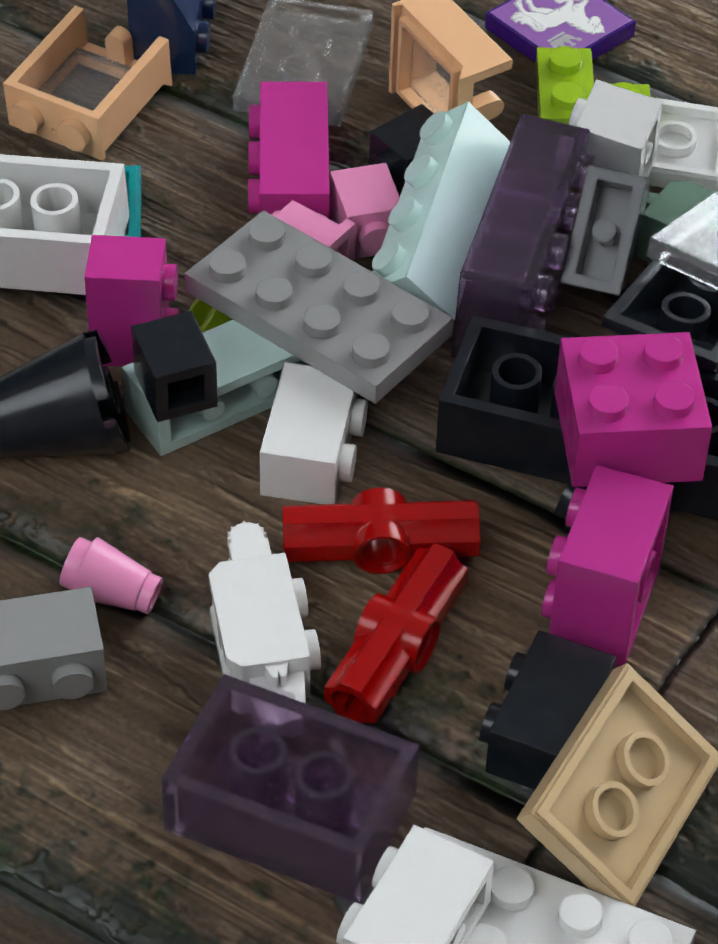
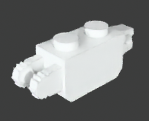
[208,521,321,735]

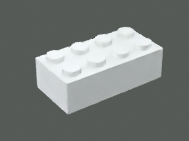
[0,154,129,295]

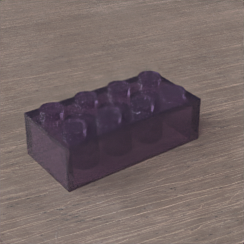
[451,114,596,359]

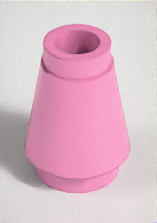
[59,537,163,614]

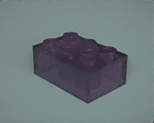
[161,674,419,904]

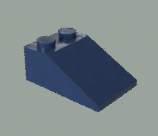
[127,0,217,75]

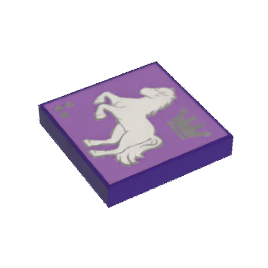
[485,0,636,62]

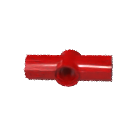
[282,487,480,575]
[324,543,469,727]

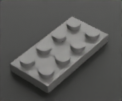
[184,210,453,404]

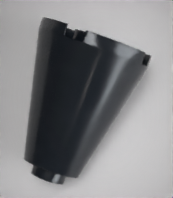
[0,329,131,458]

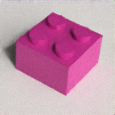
[555,332,712,487]
[541,465,674,666]

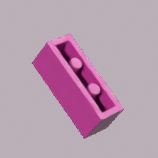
[248,82,330,219]

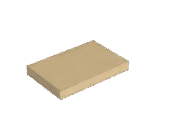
[517,663,718,907]

